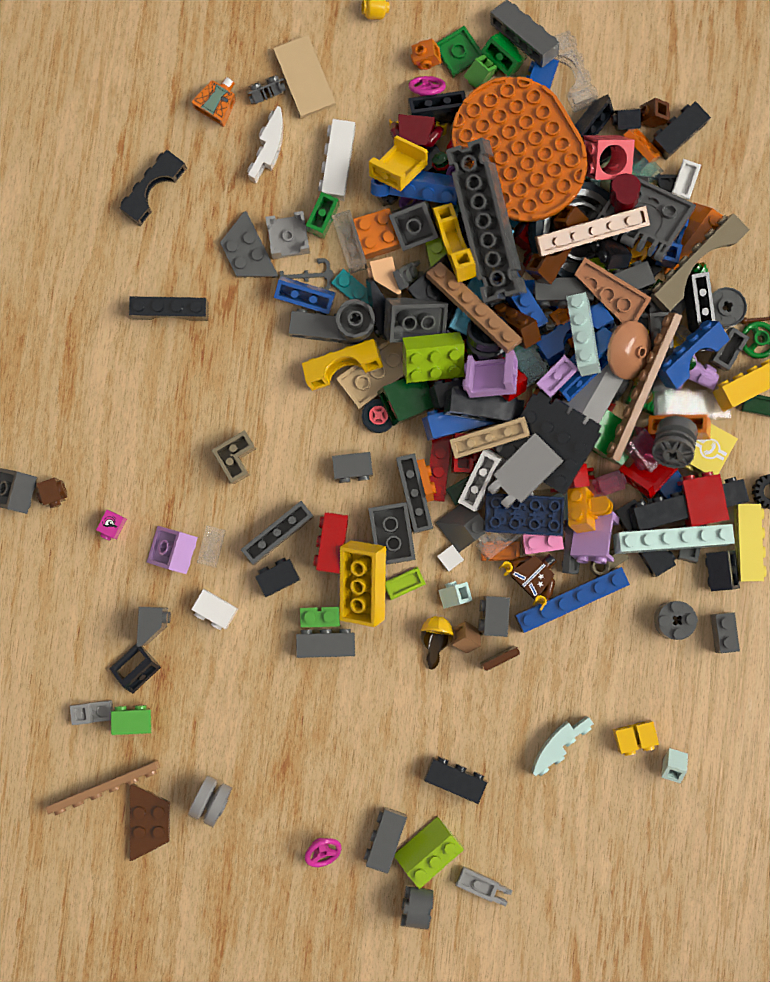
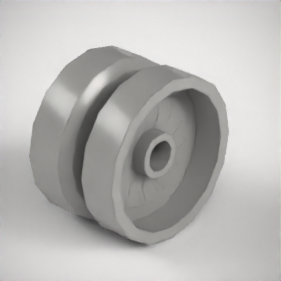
[188,776,232,827]

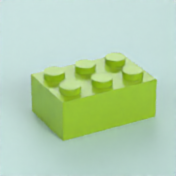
[402,332,464,383]

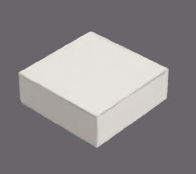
[437,545,464,572]

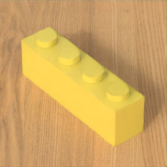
[733,504,767,582]

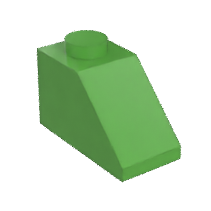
[464,55,500,88]

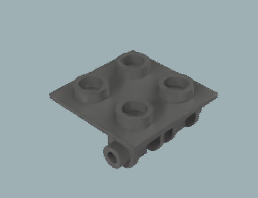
[246,75,286,104]

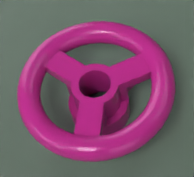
[408,76,446,97]
[304,838,342,868]

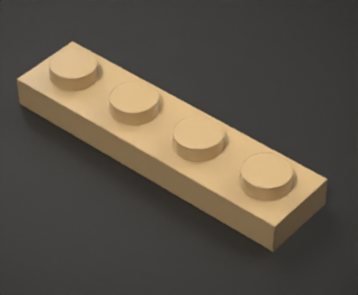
[450,417,530,459]

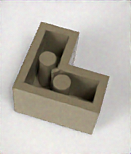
[212,430,256,485]

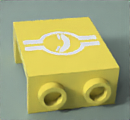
[683,424,738,477]

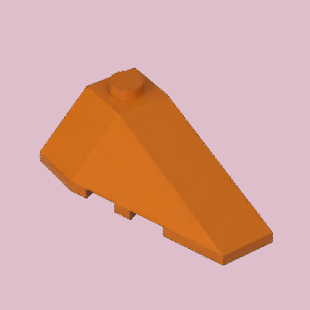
[664,202,723,275]

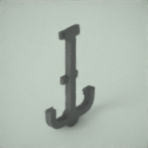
[280,258,334,290]

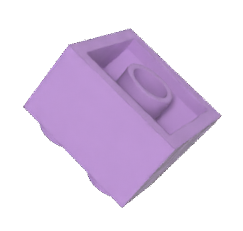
[147,526,198,574]

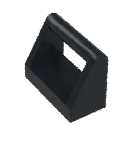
[109,643,161,694]

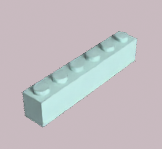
[613,524,735,554]

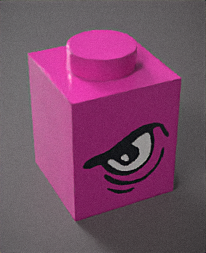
[96,510,127,541]

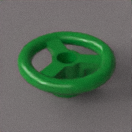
[742,321,770,359]

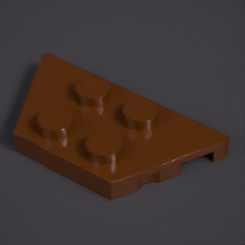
[130,784,170,861]

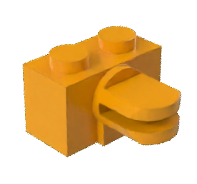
[567,486,613,533]

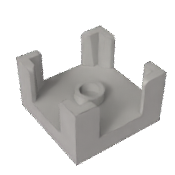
[266,211,310,259]

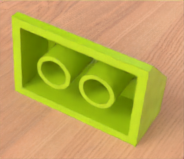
[394,816,464,889]

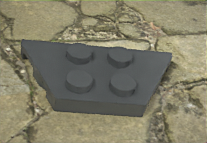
[220,211,278,278]

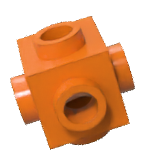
[410,38,441,71]

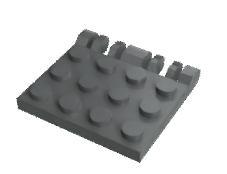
[596,177,696,262]

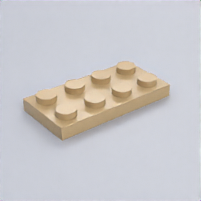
[336,340,404,410]

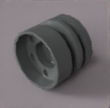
[652,415,698,468]

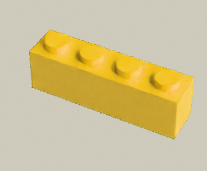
[712,359,770,412]

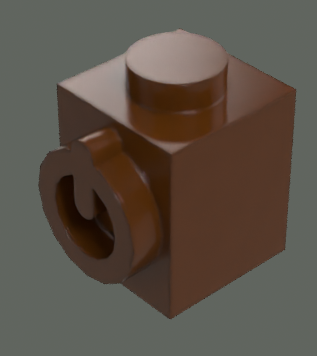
[640,98,670,129]
[36,477,68,509]

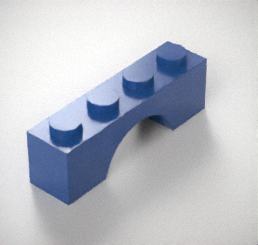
[535,302,614,367]
[657,320,730,389]

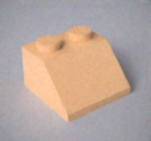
[367,256,401,298]

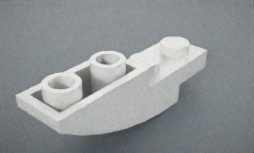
[247,106,283,183]

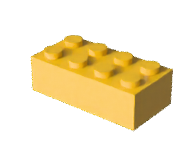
[340,540,386,627]

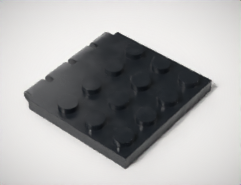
[498,389,602,495]

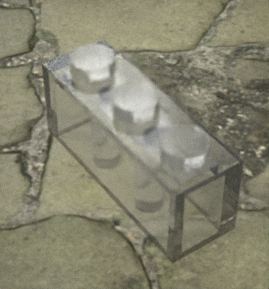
[332,210,367,274]

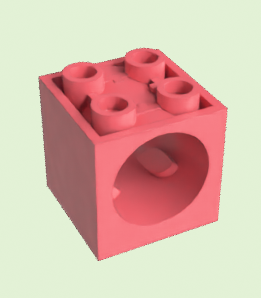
[583,135,635,180]

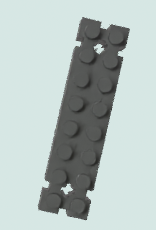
[446,138,527,303]

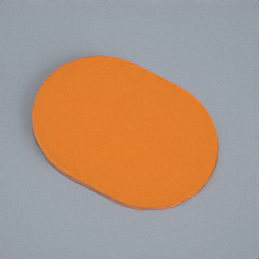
[452,76,587,222]

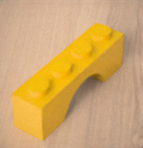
[433,203,477,282]
[302,339,384,391]

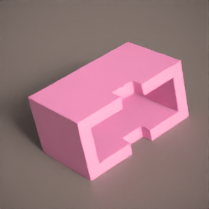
[521,535,564,555]

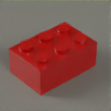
[313,512,349,574]

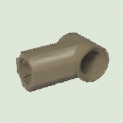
[590,548,629,576]

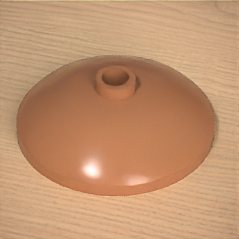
[607,321,652,380]

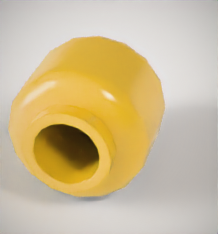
[361,0,390,20]

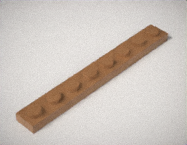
[607,313,682,461]

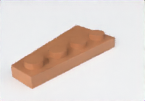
[574,258,651,323]

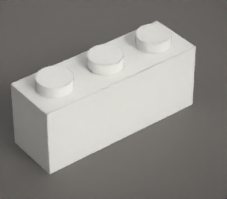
[458,449,505,511]

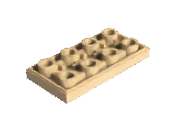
[273,35,336,118]

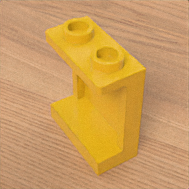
[369,136,428,191]

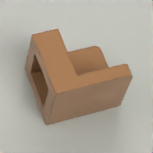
[451,621,481,653]

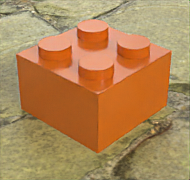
[353,208,401,260]

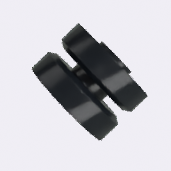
[465,315,509,361]

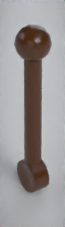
[740,317,770,325]

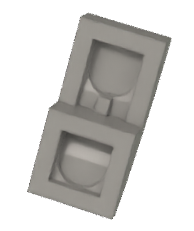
[70,700,113,725]

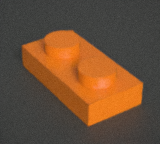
[417,459,436,502]

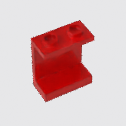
[618,437,678,499]
[677,471,730,527]

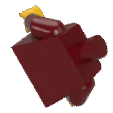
[389,114,447,151]

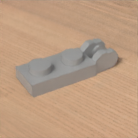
[455,866,513,906]

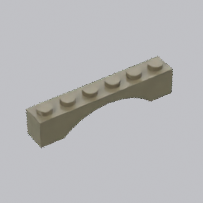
[649,213,749,312]

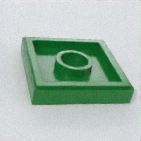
[436,25,484,78]

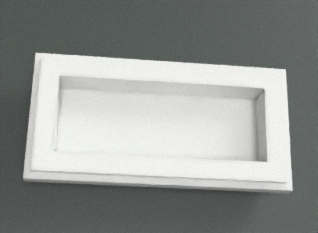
[672,159,701,200]

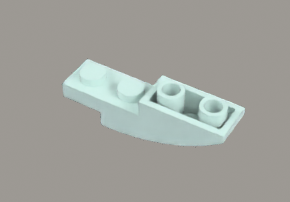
[531,716,594,776]

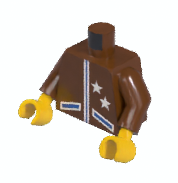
[498,554,557,610]

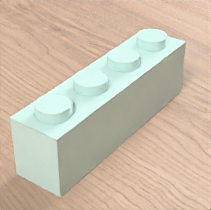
[566,292,601,377]

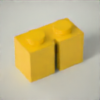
[613,720,659,756]

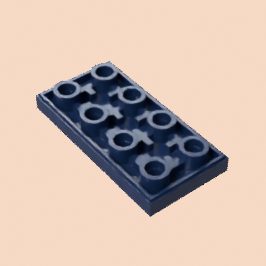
[484,493,564,537]

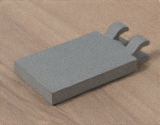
[487,433,564,508]

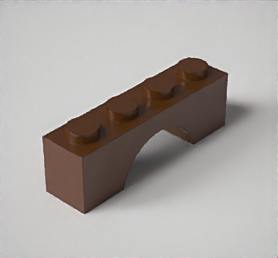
[525,205,589,285]

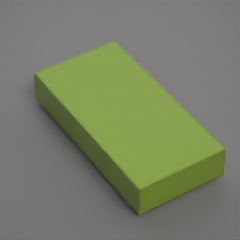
[385,567,426,600]

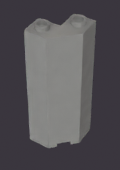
[559,322,624,424]

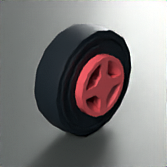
[361,399,393,433]

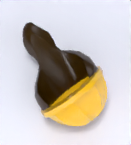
[420,616,453,670]

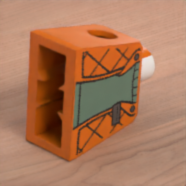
[192,77,236,127]

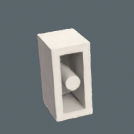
[191,589,238,630]

